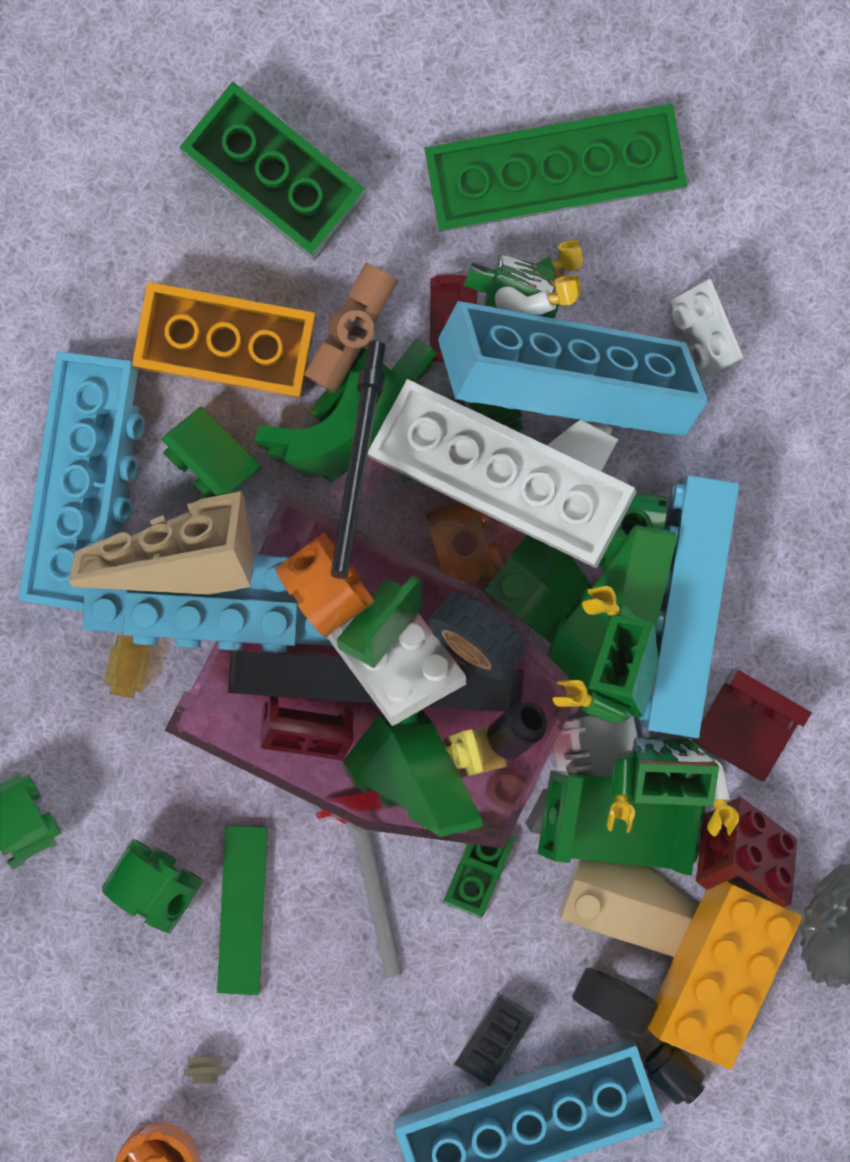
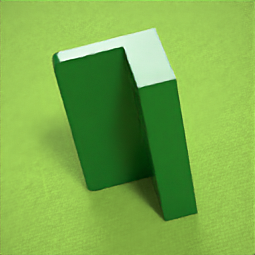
[337,575,423,668]

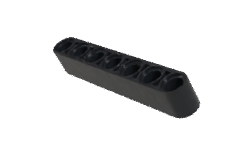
[227,650,524,712]

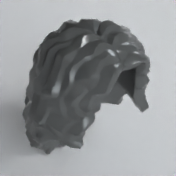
[800,864,850,988]

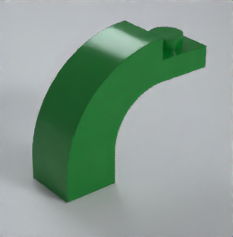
[254,371,401,477]

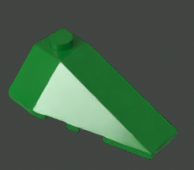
[342,710,482,837]

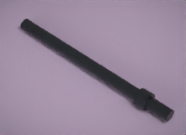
[330,341,385,579]

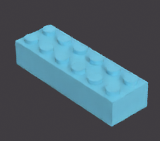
[438,301,708,437]
[639,475,739,738]
[395,1037,664,1162]

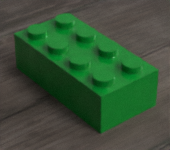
[179,81,366,261]

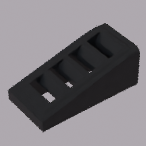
[454,992,534,1086]

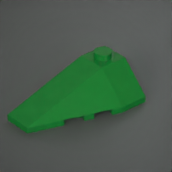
[545,525,677,692]
[483,535,592,644]

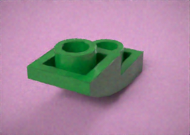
[442,824,515,919]

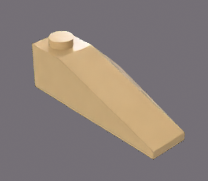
[69,491,254,595]
[558,859,698,957]

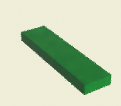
[217,824,268,995]

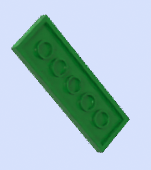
[424,103,688,233]

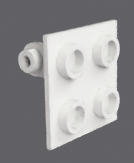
[670,279,743,378]
[550,716,637,777]

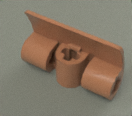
[304,263,398,393]

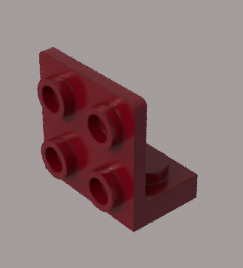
[692,668,812,781]
[696,796,797,908]

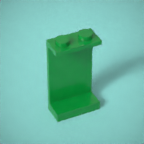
[537,770,705,876]

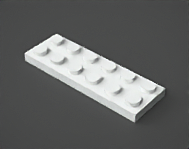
[368,379,637,568]

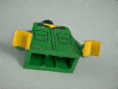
[552,586,659,723]

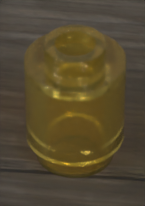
[103,635,152,698]

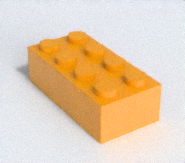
[132,282,317,400]
[646,880,803,1070]

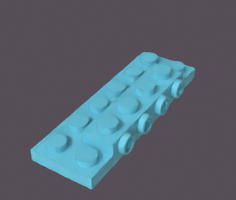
[18,351,145,611]
[82,544,333,653]

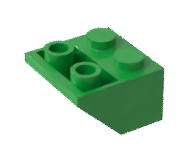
[161,406,263,498]

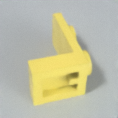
[443,726,507,778]

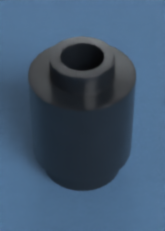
[487,702,547,760]
[643,1042,705,1105]

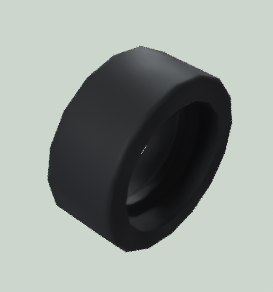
[572,968,657,1034]

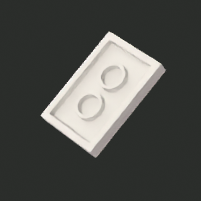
[327,613,466,726]

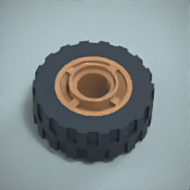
[428,592,526,681]

